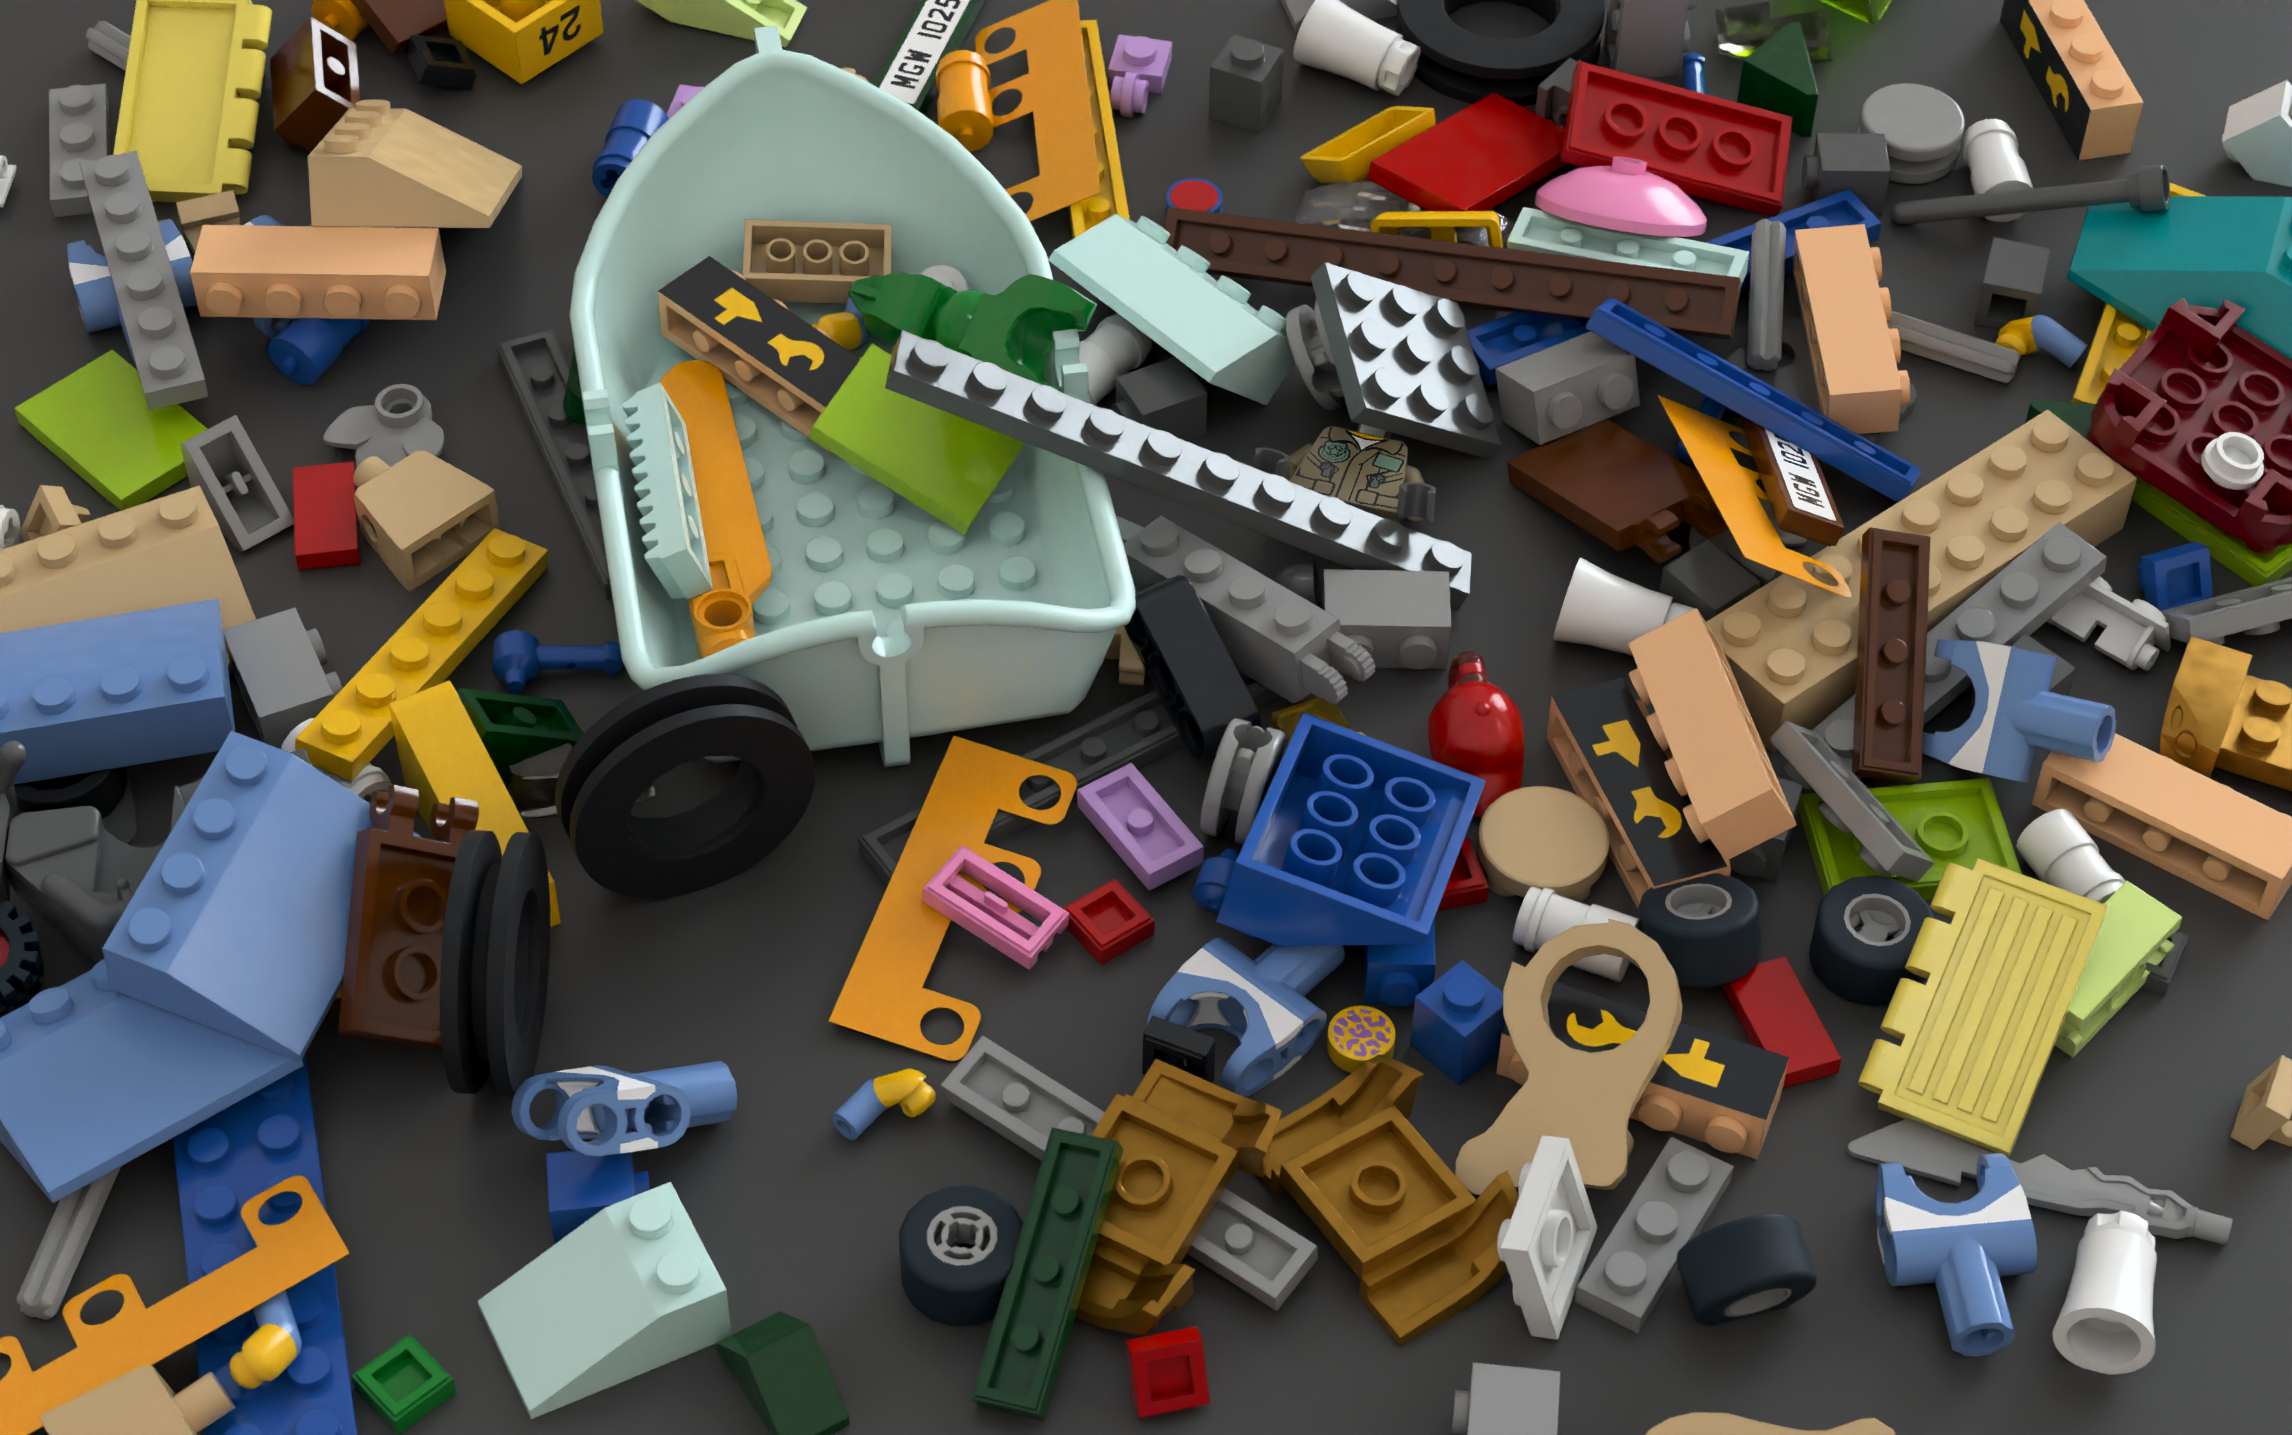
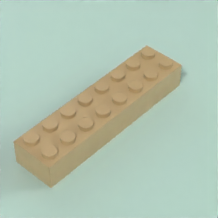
[1706,409,2137,754]

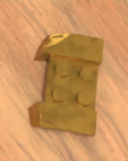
[2160,636,2292,792]
[1261,1054,1519,1346]
[1075,1059,1282,1335]

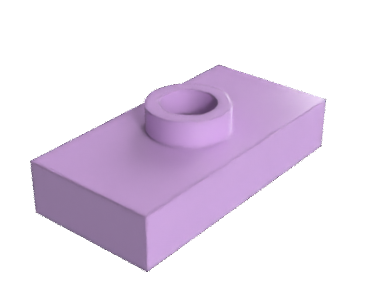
[1077,763,1204,891]

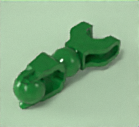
[848,272,1098,390]

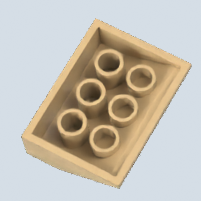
[308,99,522,228]
[0,485,256,673]

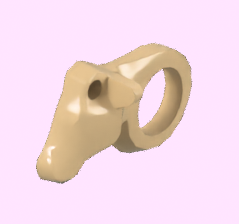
[1456,919,1682,1195]

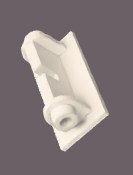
[2046,576,2171,671]

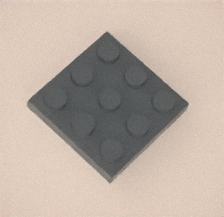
[1310,262,1501,459]

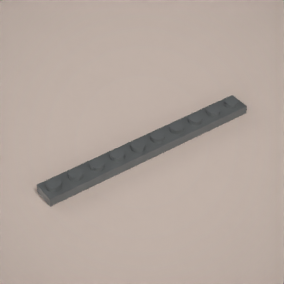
[885,330,1472,610]

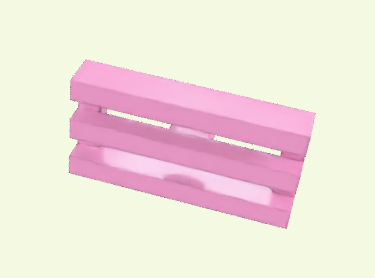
[922,845,1070,970]

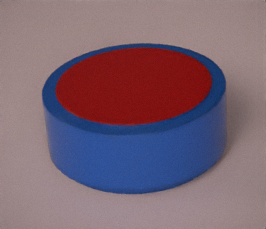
[1166,178,1223,216]

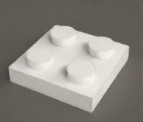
[1497,1135,1598,1340]

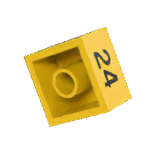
[444,0,604,85]

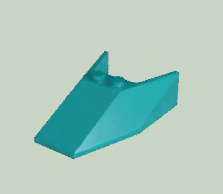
[2066,196,2292,360]

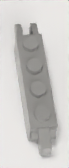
[1116,516,1376,704]

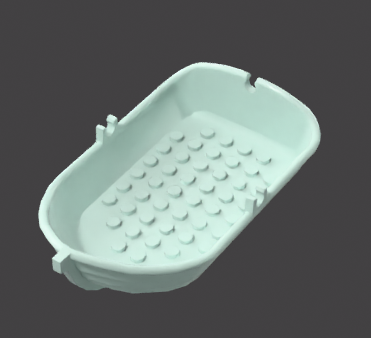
[570,25,1136,767]

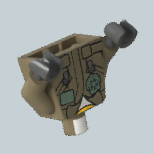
[1251,424,1437,523]

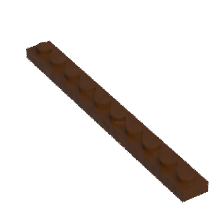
[1165,207,1742,340]

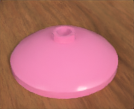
[1535,157,1707,237]

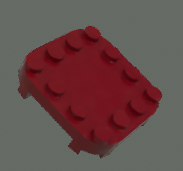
[2087,298,2292,555]

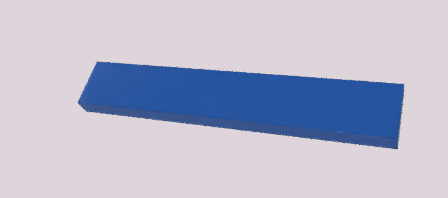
[1585,297,1922,502]

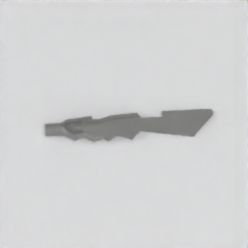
[1847,1118,2233,1246]

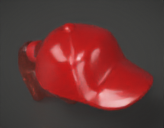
[1428,651,1525,818]

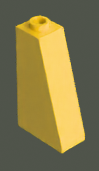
[389,680,561,927]

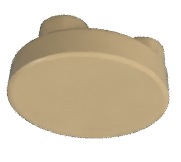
[1477,786,1609,902]

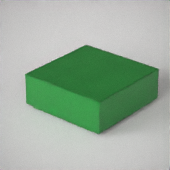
[351,1334,456,1435]

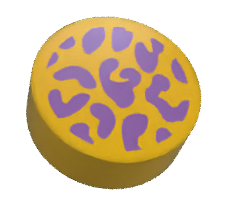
[1327,1006,1396,1073]

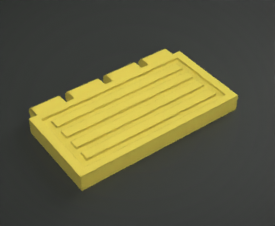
[113,0,272,202]
[1857,858,2108,1159]

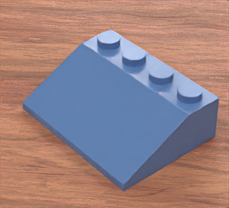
[0,598,235,785]
[102,731,421,1062]
[0,959,304,1203]

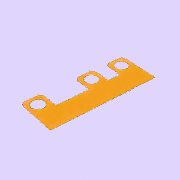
[975,0,1101,222]
[1657,395,1852,598]
[828,736,1077,1061]
[0,1176,350,1435]

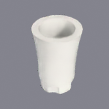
[1293,0,1421,96]
[1553,557,1694,656]
[2053,1211,2157,1375]

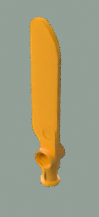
[659,360,772,659]

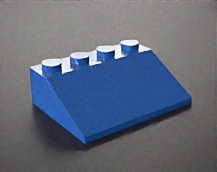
[1216,712,1486,946]

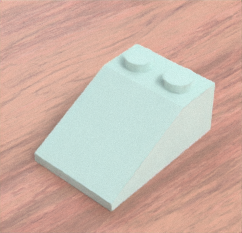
[478,1182,732,1419]

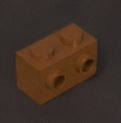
[270,17,360,152]

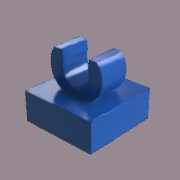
[2137,541,2213,611]

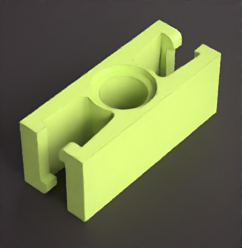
[2054,881,2182,1058]

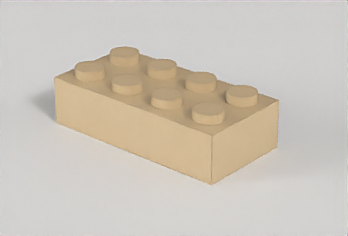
[742,219,892,304]

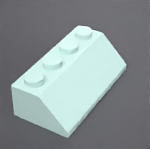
[1048,214,1295,406]

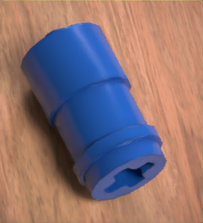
[592,99,669,198]
[268,318,372,385]

